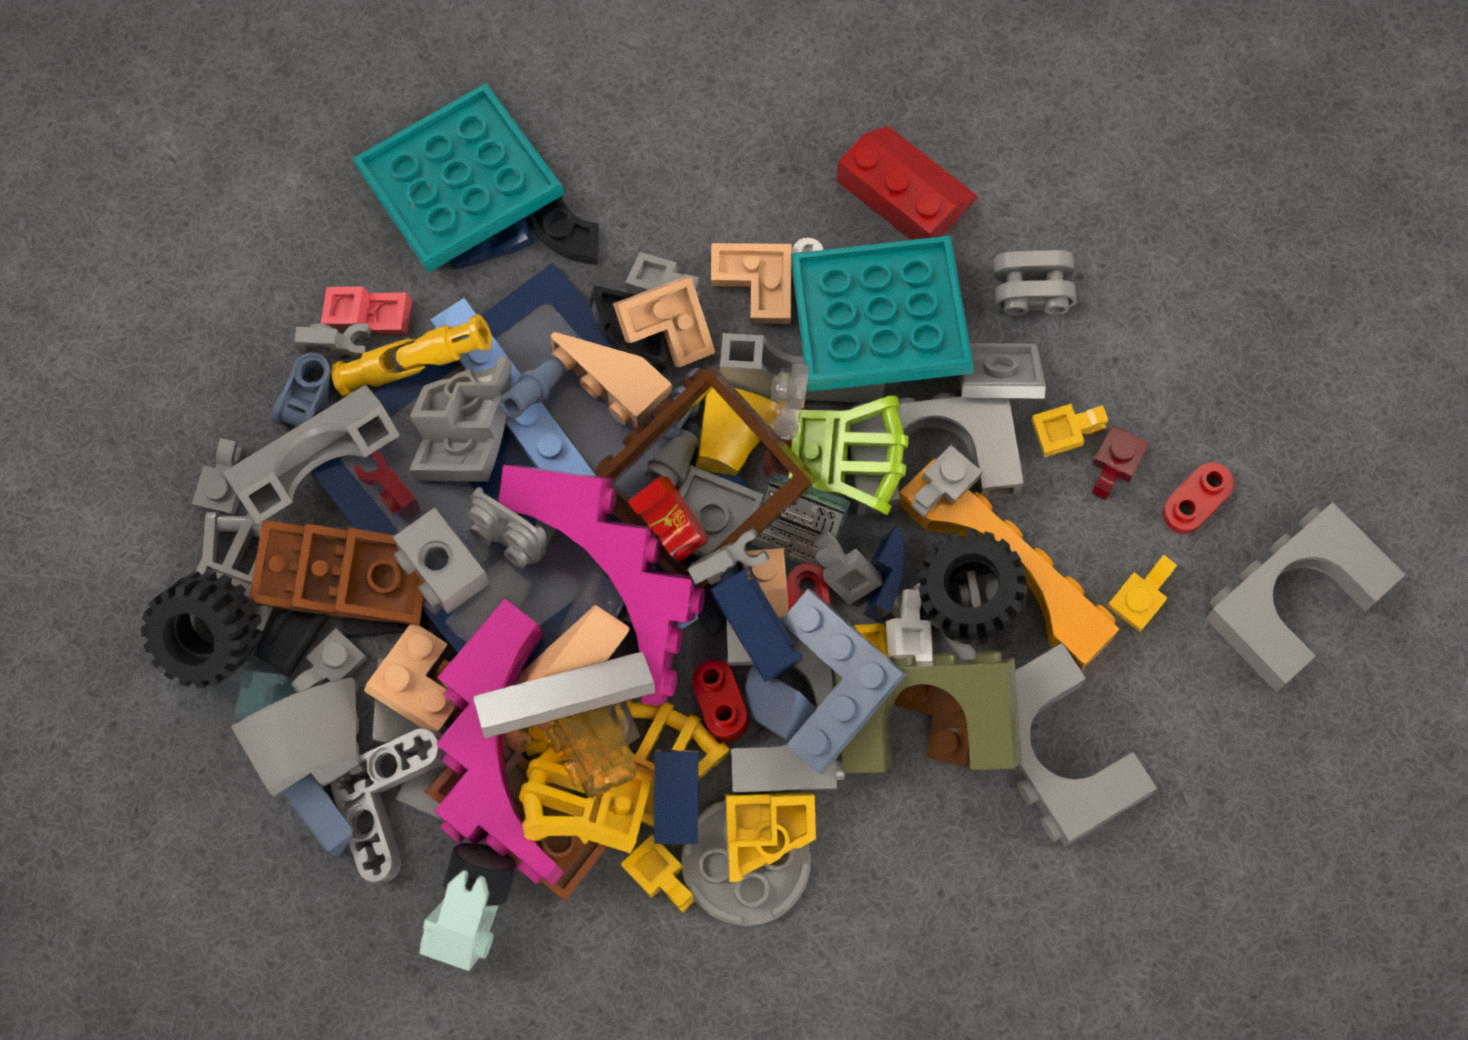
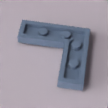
[781,589,907,774]

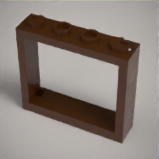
[593,368,818,588]

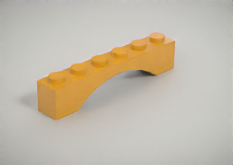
[899,458,1119,671]

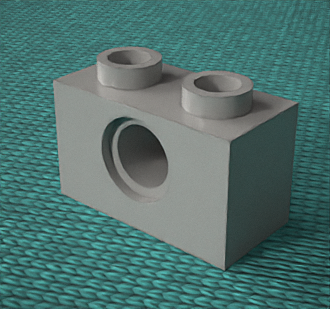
[393,507,489,614]

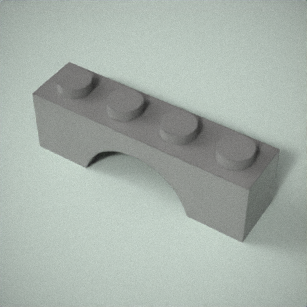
[720,333,885,403]
[223,385,400,525]

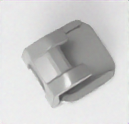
[468,488,557,568]

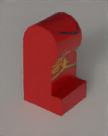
[628,476,709,562]

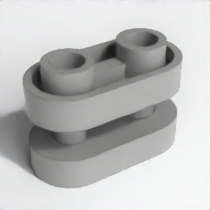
[993,250,1077,316]

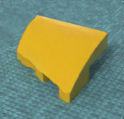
[696,388,782,476]
[725,791,816,882]

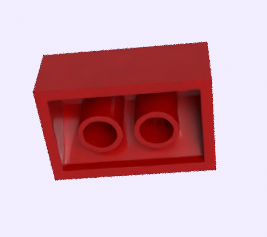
[837,126,978,240]

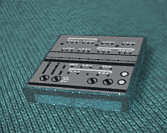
[749,472,851,570]

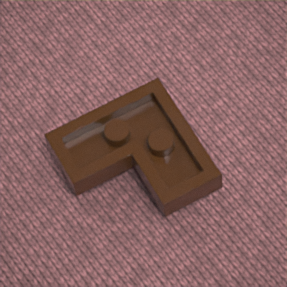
[895,684,970,767]

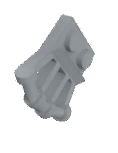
[195,512,273,631]

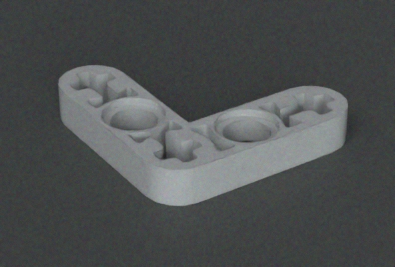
[331,728,446,882]

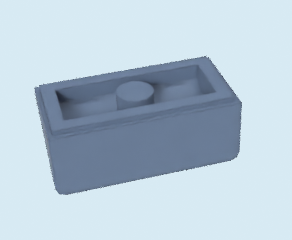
[743,666,816,742]
[282,773,353,857]

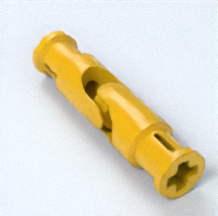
[331,314,492,397]

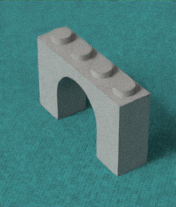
[845,393,1024,516]
[1205,502,1406,692]
[726,617,845,793]
[1014,643,1157,847]

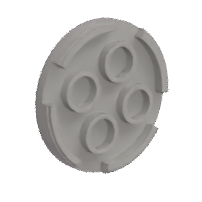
[681,800,811,927]

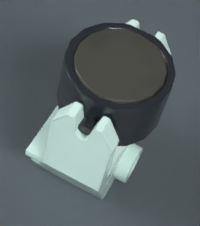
[419,843,517,971]

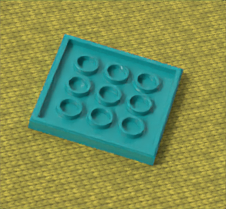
[352,83,565,273]
[791,236,973,392]

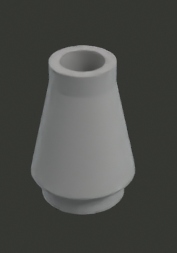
[645,429,699,487]

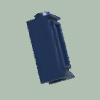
[711,567,803,683]

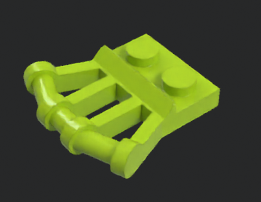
[788,396,909,516]

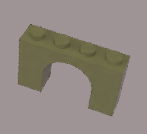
[835,651,1022,773]

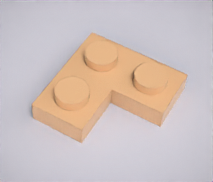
[711,243,791,324]
[613,276,716,367]
[364,624,456,732]

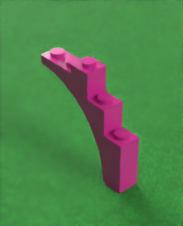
[499,465,705,706]
[434,599,564,886]

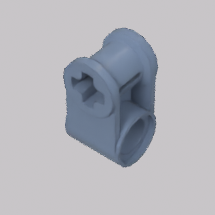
[272,353,336,427]

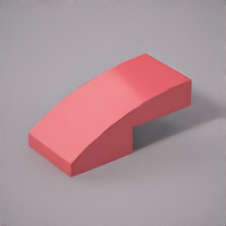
[320,287,413,336]

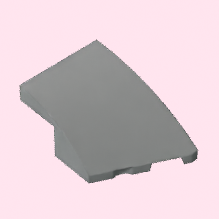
[409,357,512,481]
[231,677,359,797]

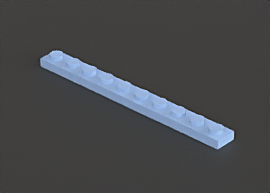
[430,298,698,629]

